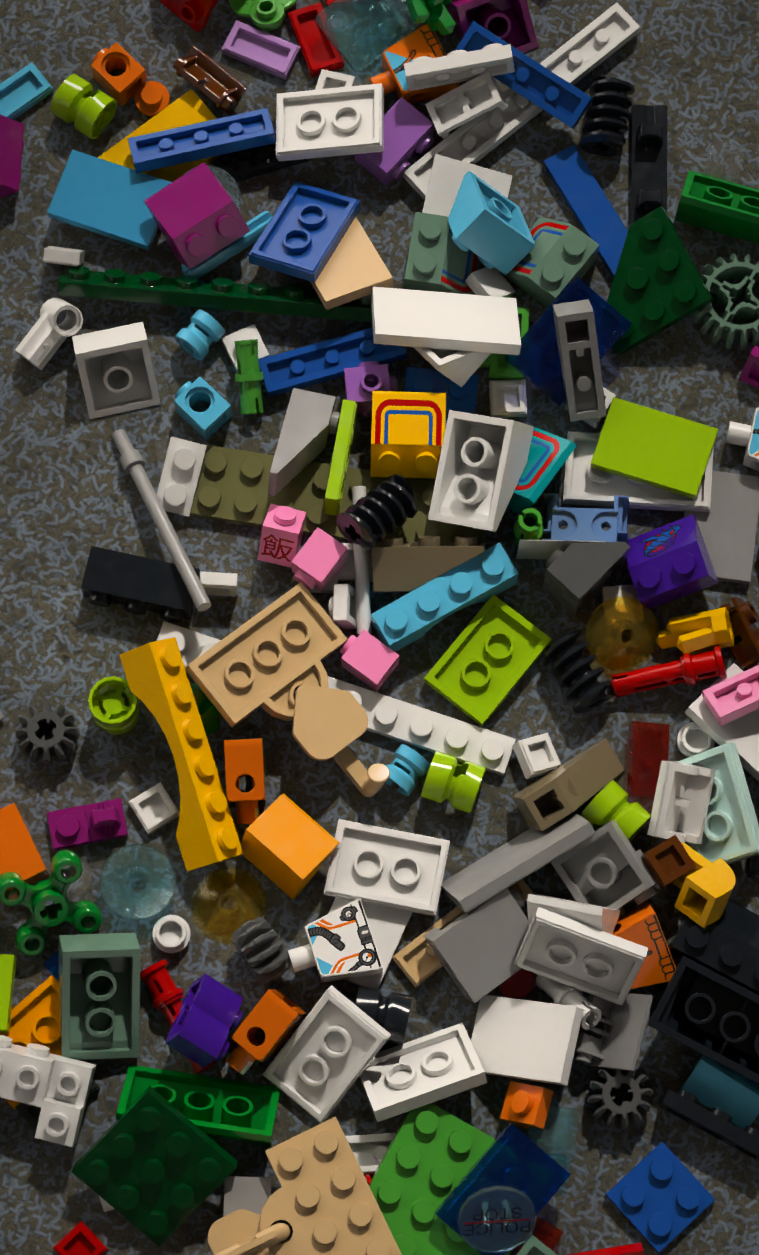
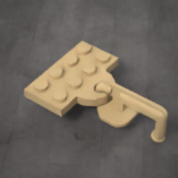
[185,582,390,797]
[208,1116,402,1255]

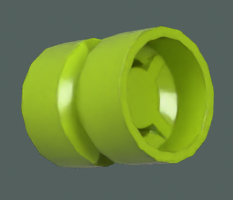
[50,74,118,140]
[88,676,141,735]
[421,751,486,814]
[580,780,651,842]

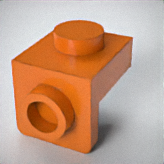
[500,1081,554,1129]

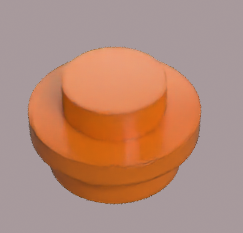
[134,81,170,116]

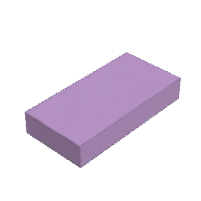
[221,20,300,80]

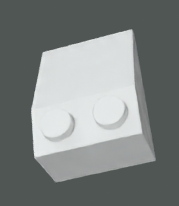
[428,410,534,532]

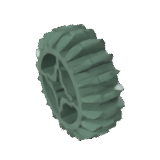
[692,253,759,351]

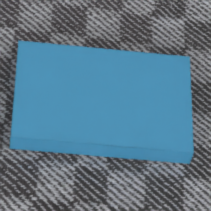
[47,149,172,251]

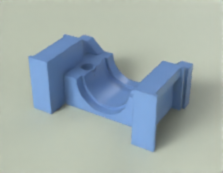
[543,493,630,542]

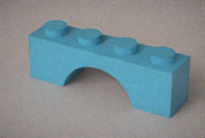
[371,542,519,652]

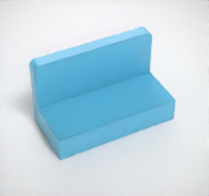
[682,1054,759,1130]

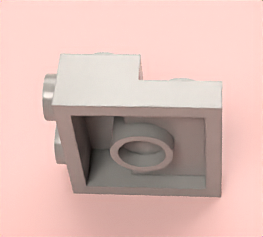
[551,819,658,918]

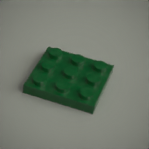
[71,1086,238,1247]

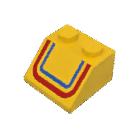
[370,391,446,478]

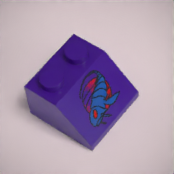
[626,514,719,609]

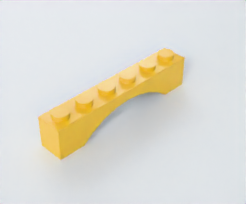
[119,637,243,872]

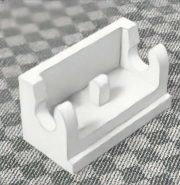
[425,71,509,139]
[647,760,716,844]

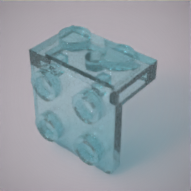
[315,0,420,72]

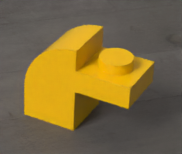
[673,843,736,928]

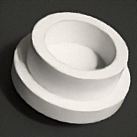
[677,722,715,757]
[152,915,191,954]

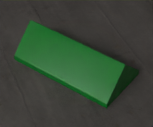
[674,170,759,244]
[116,1064,280,1147]

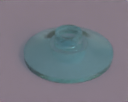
[100,844,176,920]

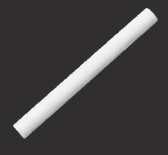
[351,486,372,635]

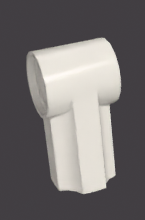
[15,298,83,370]

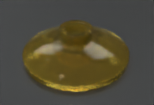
[586,597,659,671]
[192,868,267,943]

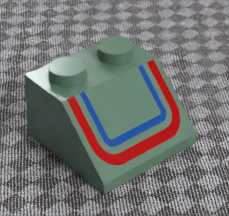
[404,212,481,295]
[499,217,600,312]

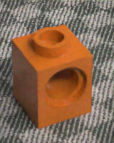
[91,42,148,106]

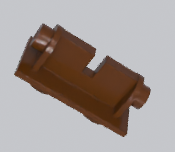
[173,45,247,116]
[717,597,759,671]

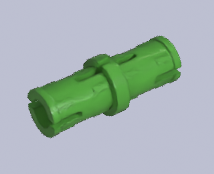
[234,339,264,414]
[513,508,543,547]

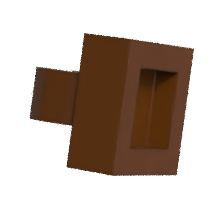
[641,835,696,889]

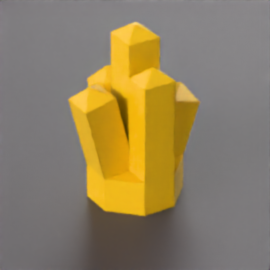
[656,607,734,655]

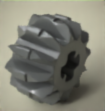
[15,701,80,766]
[232,916,291,985]
[587,1068,653,1130]

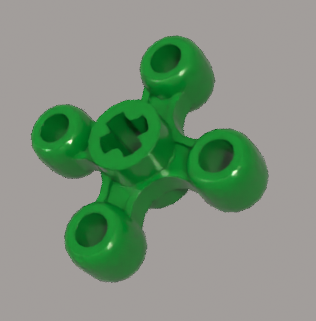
[0,850,102,956]

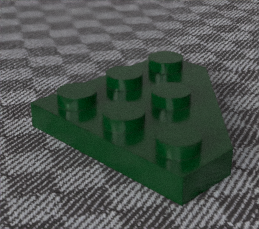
[601,206,714,355]

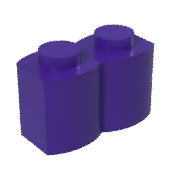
[166,974,243,1068]

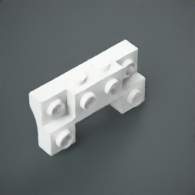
[0,1035,96,1147]

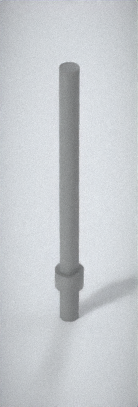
[112,429,212,612]

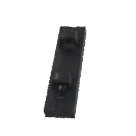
[630,105,667,224]

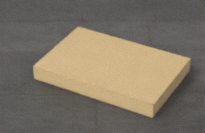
[310,217,393,310]

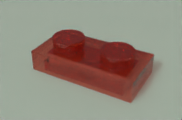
[627,721,669,800]

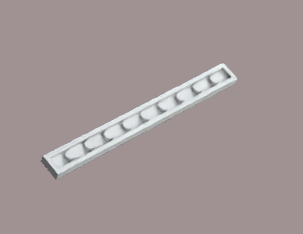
[157,621,516,776]

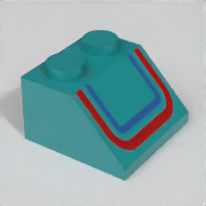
[507,427,577,515]

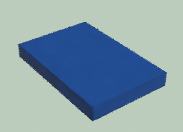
[248,181,360,283]

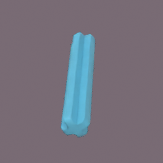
[181,211,273,279]

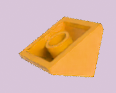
[240,793,340,900]

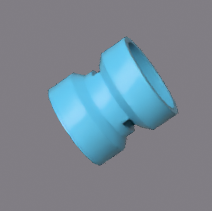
[174,309,225,360]
[385,744,430,797]

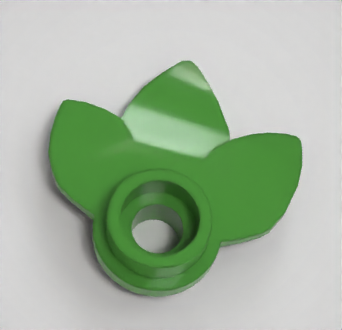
[228,0,297,31]

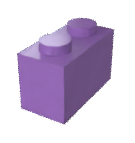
[355,97,434,186]

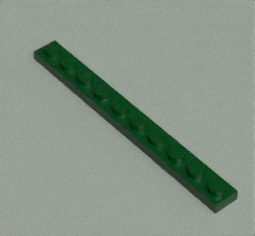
[58,266,372,322]

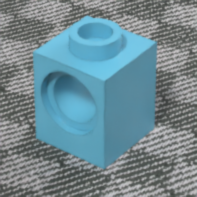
[174,376,232,440]

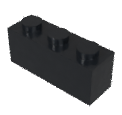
[81,546,200,623]

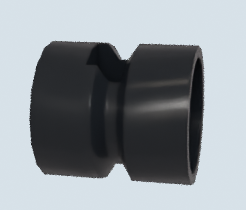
[355,986,413,1046]

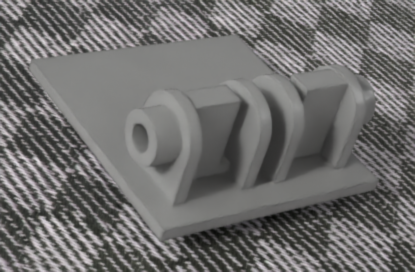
[575,993,653,1071]

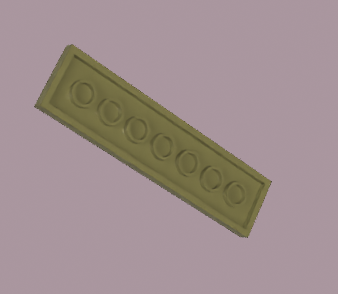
[189,444,484,543]

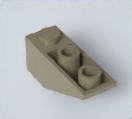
[372,535,486,592]
[512,738,624,831]

